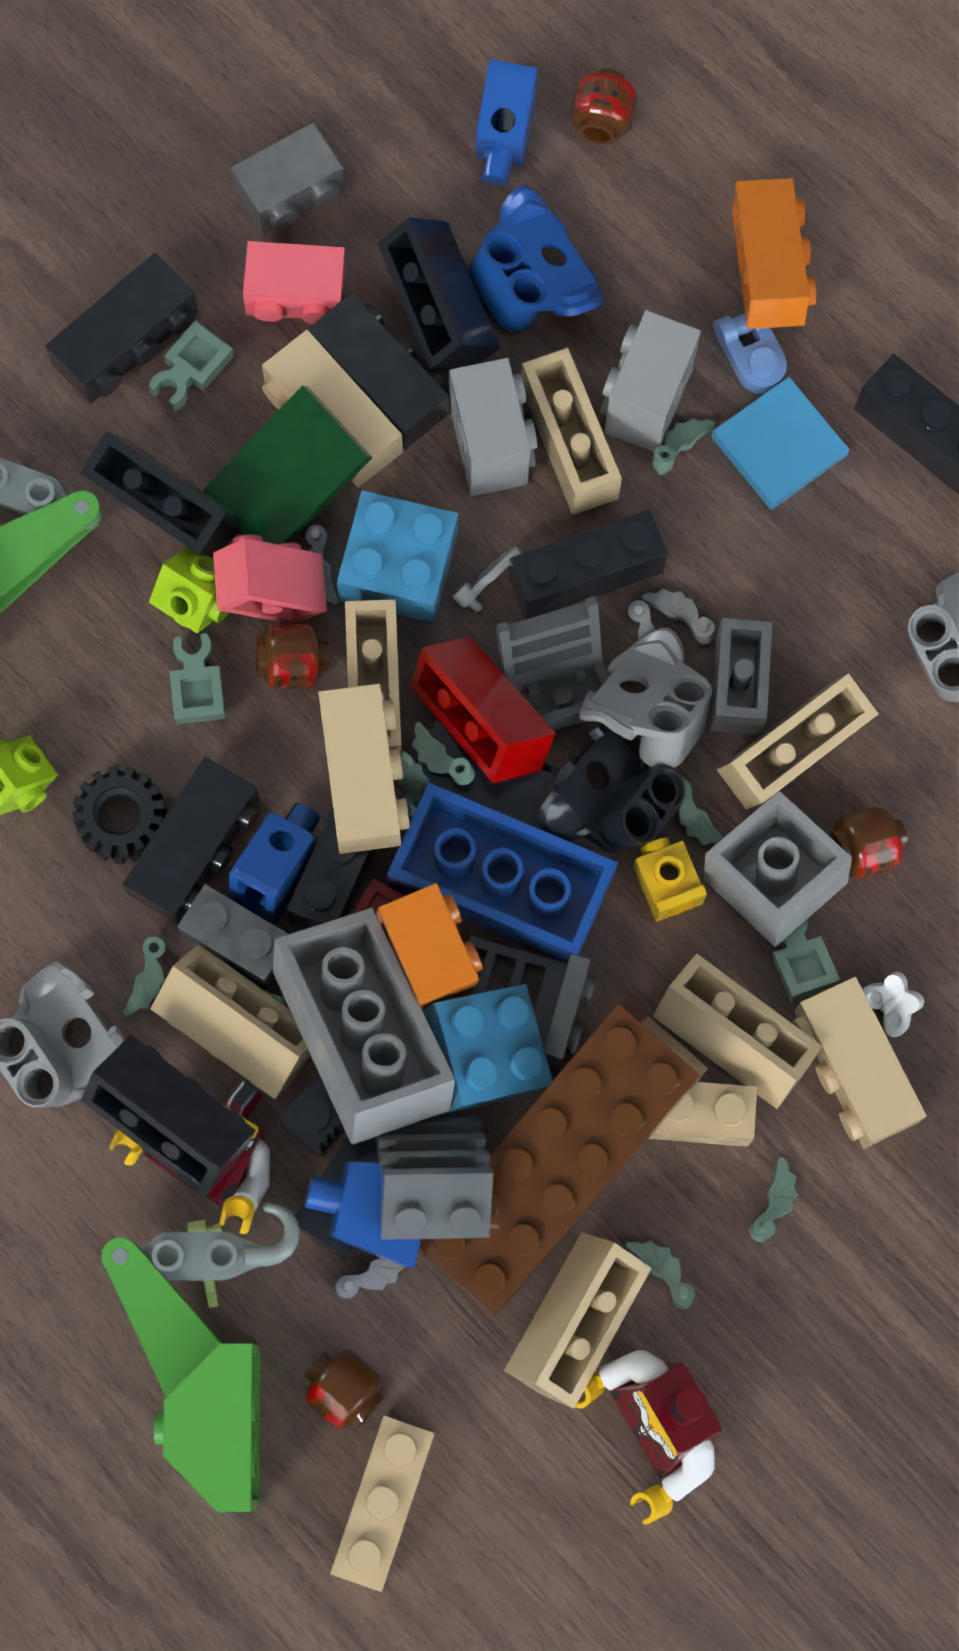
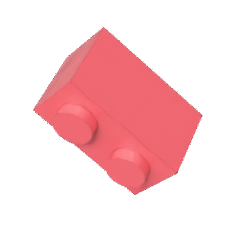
[243,241,346,324]
[213,535,327,624]

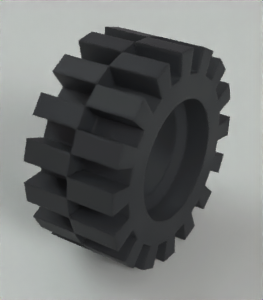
[72,766,167,864]

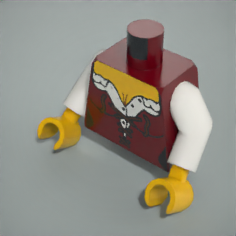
[109,1079,270,1234]
[575,1350,722,1524]

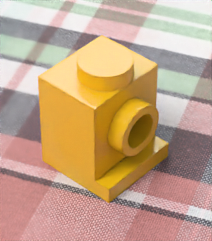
[633,837,707,922]

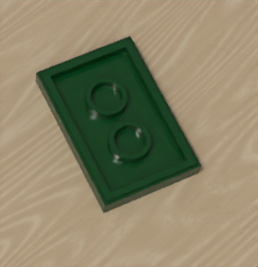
[202,385,373,545]

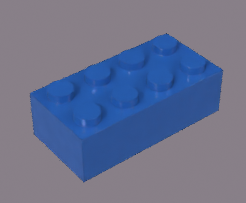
[387,782,618,963]

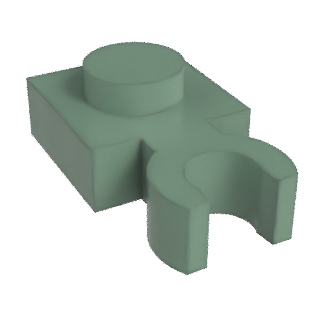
[149,321,234,412]
[169,633,226,725]
[773,920,840,1004]

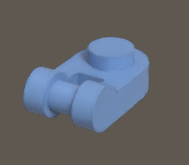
[713,313,787,394]

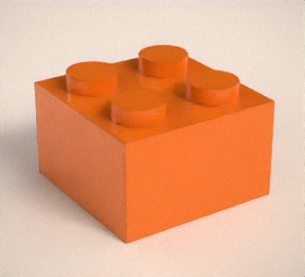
[376,883,483,1009]

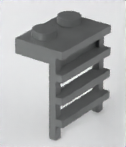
[495,596,608,731]
[469,935,597,1070]
[375,1115,494,1240]

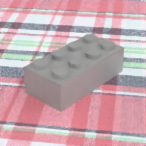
[273,908,455,1144]

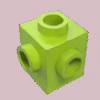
[149,547,229,634]
[0,735,58,815]

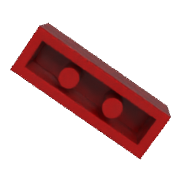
[410,637,556,783]

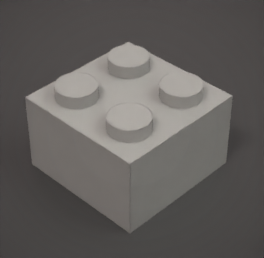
[600,310,701,452]
[449,358,537,497]
[704,791,852,947]

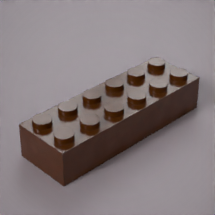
[419,999,709,1315]

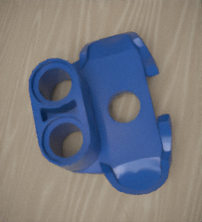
[468,185,607,333]

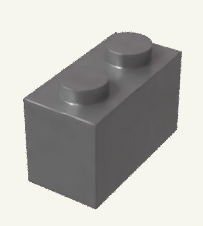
[230,122,345,235]
[710,618,773,735]
[177,884,289,991]

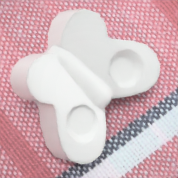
[862,972,924,1037]

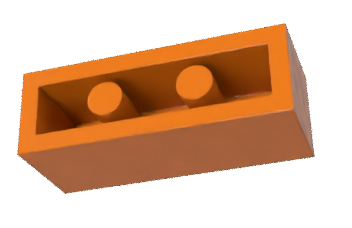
[732,178,816,329]

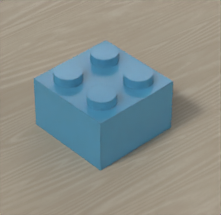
[337,490,459,624]
[421,984,553,1117]

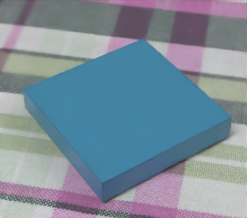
[711,377,850,511]

